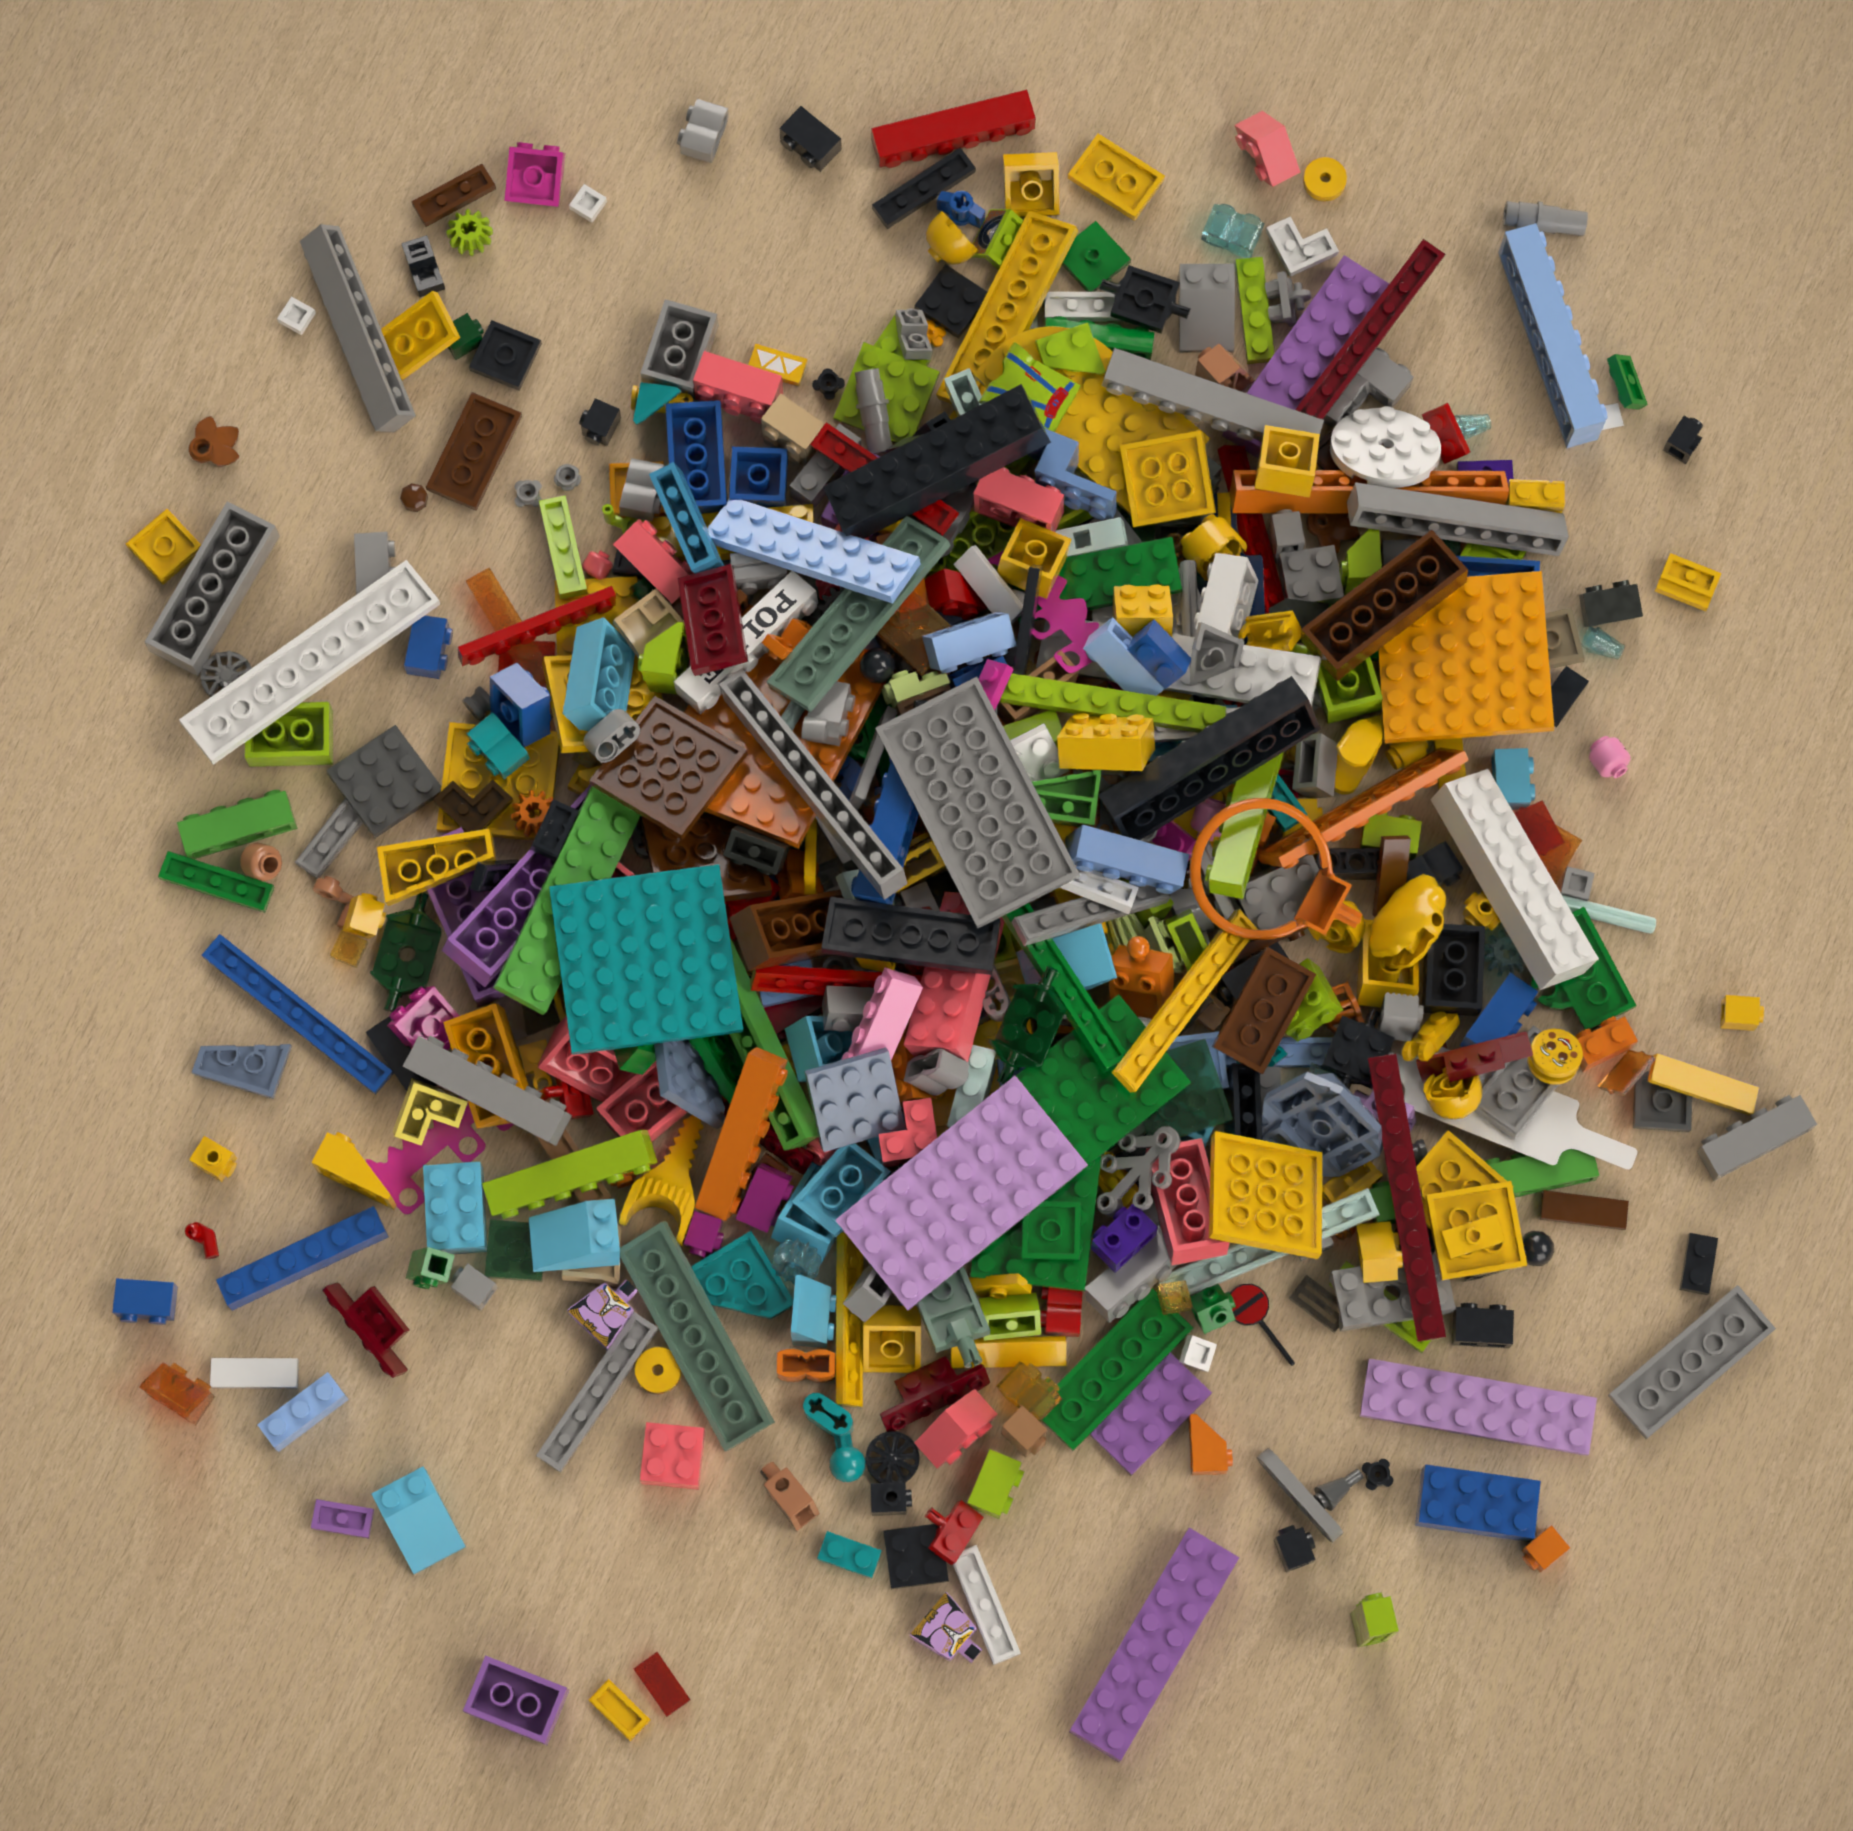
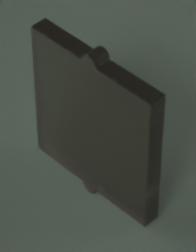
[497,995,560,1042]

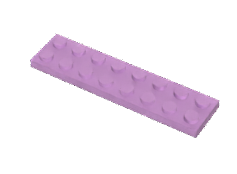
[1360,1359,1597,1456]

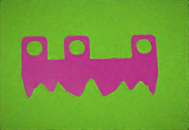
[987,550,1099,673]
[366,1103,514,1214]

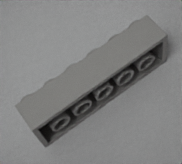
[145,501,280,676]

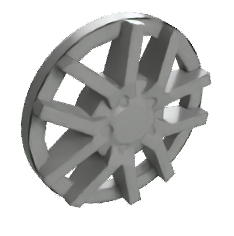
[201,651,252,697]

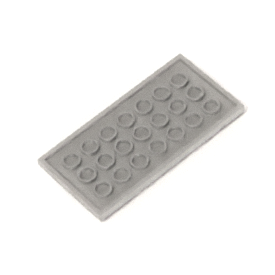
[875,677,1080,928]

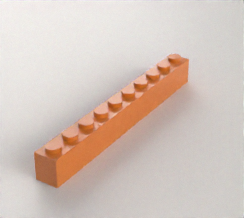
[1229,470,1509,513]

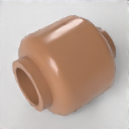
[240,842,282,881]

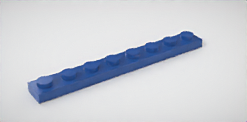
[202,934,394,1095]

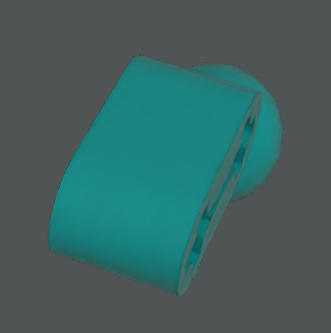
[803,1393,866,1482]

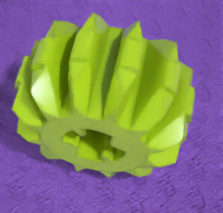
[446,208,493,256]

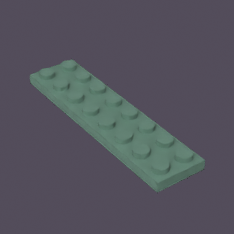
[766,516,951,713]
[620,1221,775,1451]

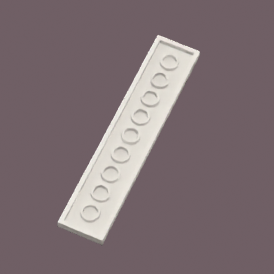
[179,560,440,765]
[1036,620,1321,706]

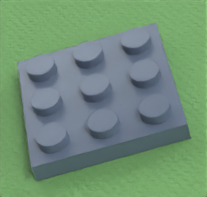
[654,1039,725,1129]
[804,1047,905,1152]

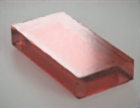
[633,1652,691,1717]

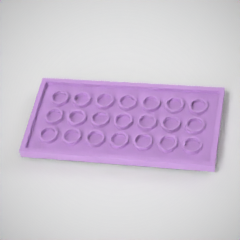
[835,1076,1088,1311]

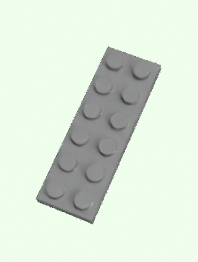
[1608,1285,1776,1439]

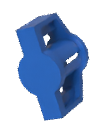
[937,190,985,229]

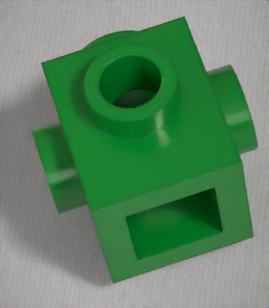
[1187,1284,1236,1334]

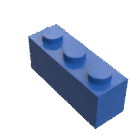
[1459,972,1538,1047]

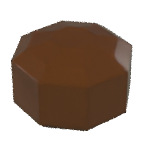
[400,483,428,512]

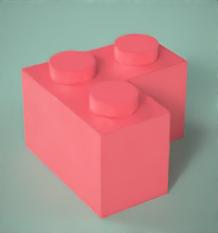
[1235,111,1301,187]
[879,1098,937,1168]
[914,1389,998,1469]

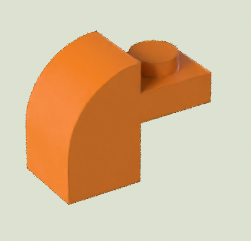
[762,618,812,665]

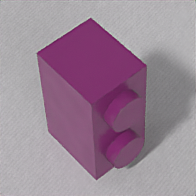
[736,1163,794,1233]

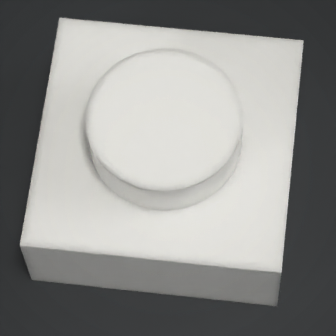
[569,184,607,223]
[277,297,316,335]
[1179,1335,1217,1372]

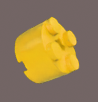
[1180,514,1247,581]

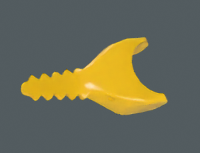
[1334,711,1384,795]
[619,1115,704,1246]

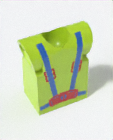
[979,342,1081,432]

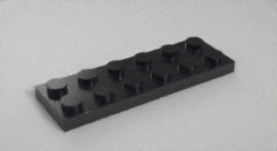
[821,897,1000,975]

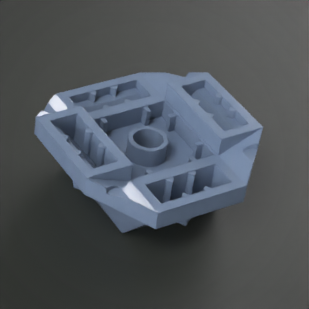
[1262,1071,1383,1177]

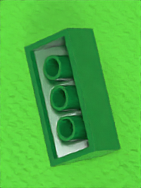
[1045,316,1155,360]

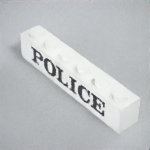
[674,571,818,714]

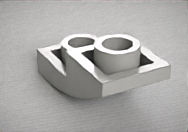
[895,308,933,360]

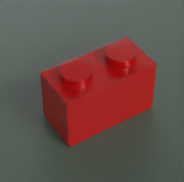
[924,568,988,620]

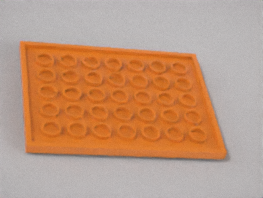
[684,604,887,849]

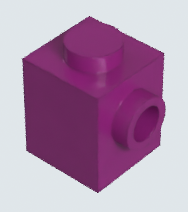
[684,1211,724,1258]

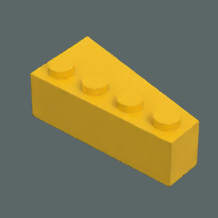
[377,829,496,906]

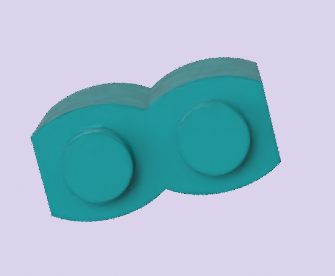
[467,713,530,779]

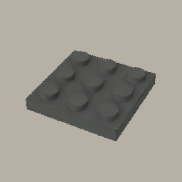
[326,725,442,838]

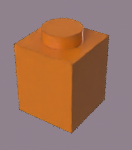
[1521,1525,1570,1573]

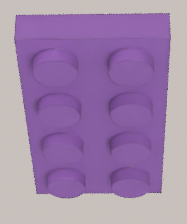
[1090,1353,1212,1476]

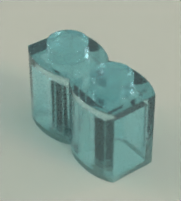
[1201,204,1265,258]

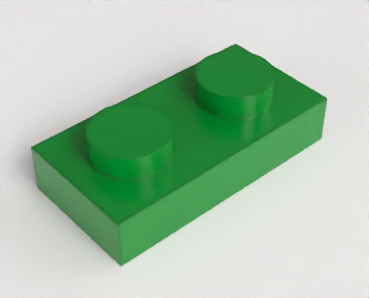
[1607,354,1648,410]

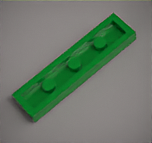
[158,851,275,913]

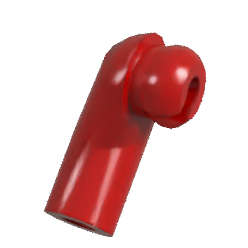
[185,1222,219,1259]

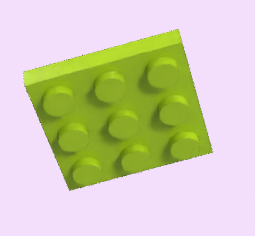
[833,342,940,443]

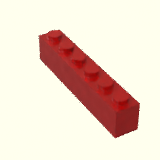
[871,89,1036,168]

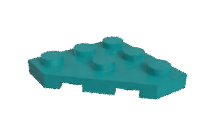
[691,1231,793,1319]

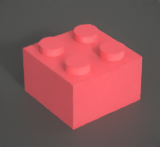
[640,1422,705,1490]

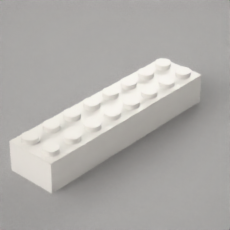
[1430,769,1599,990]

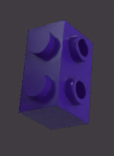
[1091,1204,1158,1273]

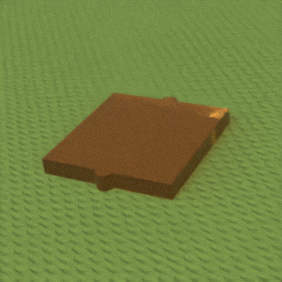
[1598,1050,1656,1096]

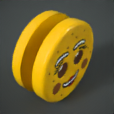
[1527,1028,1583,1085]

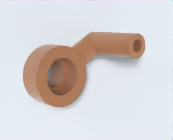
[313,876,354,929]

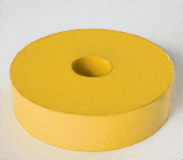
[1303,157,1347,201]
[635,1347,681,1394]

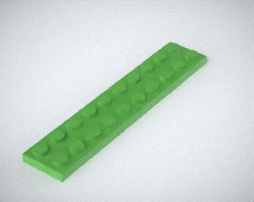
[493,786,641,1015]

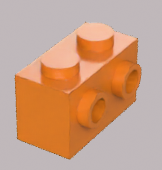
[1575,1016,1638,1072]

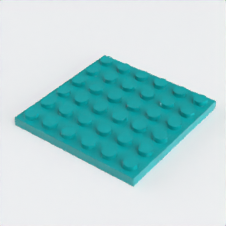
[549,864,743,1055]

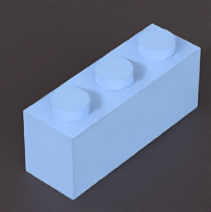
[922,612,1017,673]
[1083,617,1164,696]
[257,1372,349,1452]

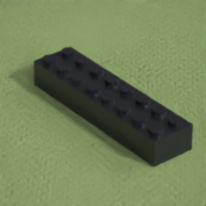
[823,384,1051,539]
[1098,676,1321,840]

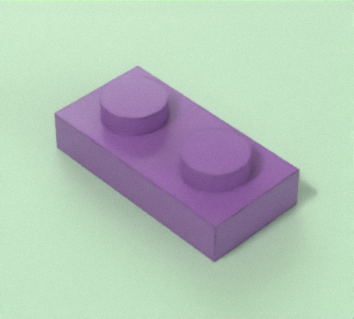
[311,1499,375,1539]

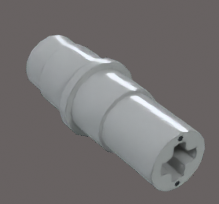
[1503,201,1588,236]
[855,368,892,454]

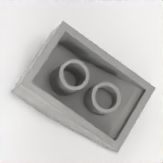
[1178,264,1235,352]

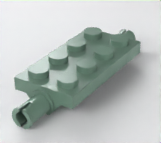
[916,1266,990,1368]

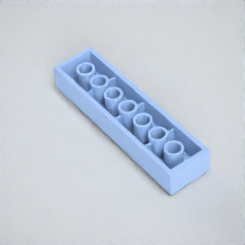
[1498,223,1608,448]

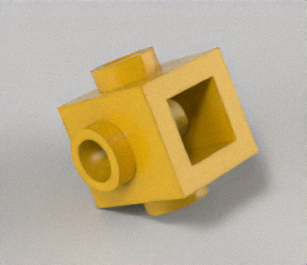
[1462,891,1501,931]

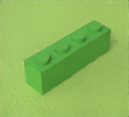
[177,790,298,859]

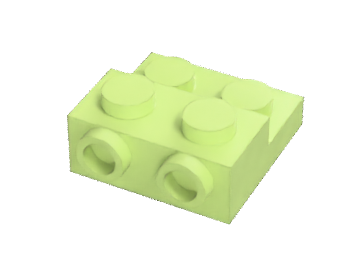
[881,670,950,709]

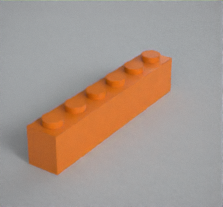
[695,1047,788,1221]

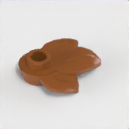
[189,416,239,466]
[1306,513,1359,554]

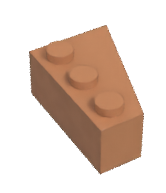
[1195,343,1255,391]

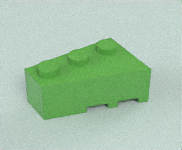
[1032,770,1101,827]

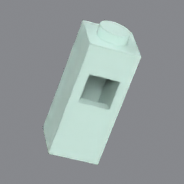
[1055,517,1128,557]

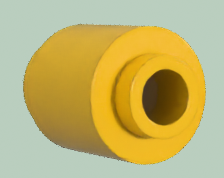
[1385,741,1429,770]

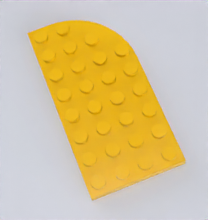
[973,326,1210,516]

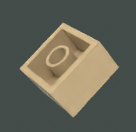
[761,394,825,466]

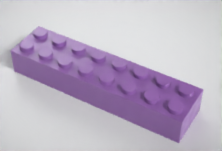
[1222,255,1389,459]
[442,785,591,987]
[1069,1528,1239,1762]

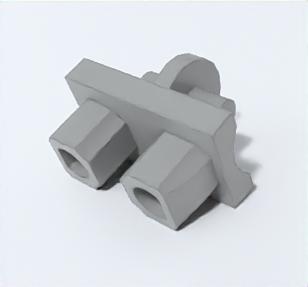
[1265,271,1311,327]

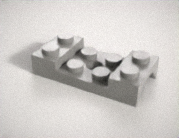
[1329,1254,1456,1332]

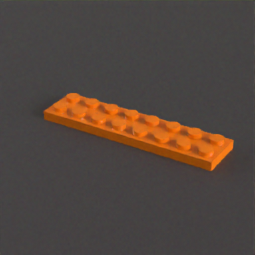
[1256,747,1469,869]

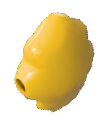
[1368,874,1446,969]

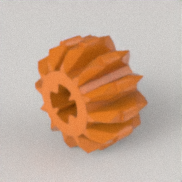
[511,790,554,837]

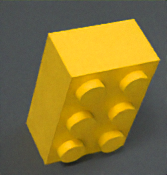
[1057,713,1155,771]

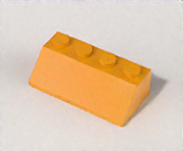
[443,1003,529,1129]

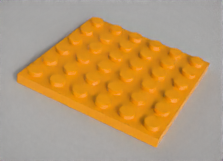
[1379,571,1554,744]

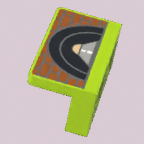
[972,209,1024,270]

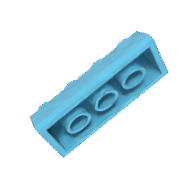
[563,617,635,731]

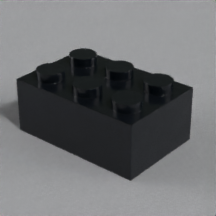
[1422,924,1485,1016]

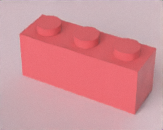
[613,519,694,604]

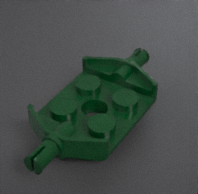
[370,893,442,1012]
[989,966,1066,1084]

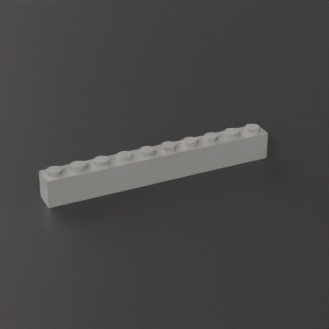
[719,669,907,900]

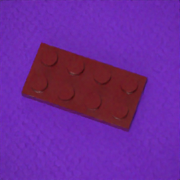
[678,564,748,676]

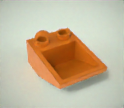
[1108,936,1174,1019]

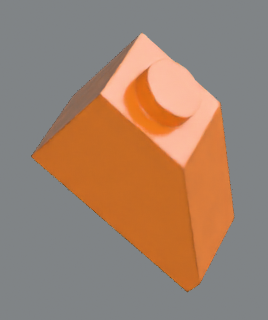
[1188,1414,1233,1475]

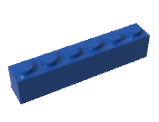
[851,756,919,905]
[216,1206,389,1311]

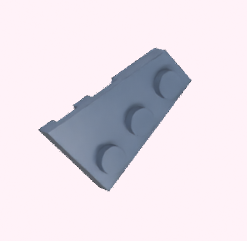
[192,1044,292,1099]

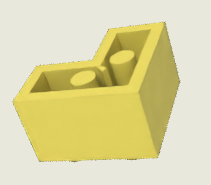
[393,1078,468,1146]

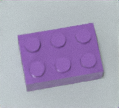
[463,1655,570,1745]

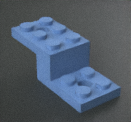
[1028,428,1117,520]

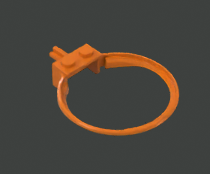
[1190,798,1363,940]

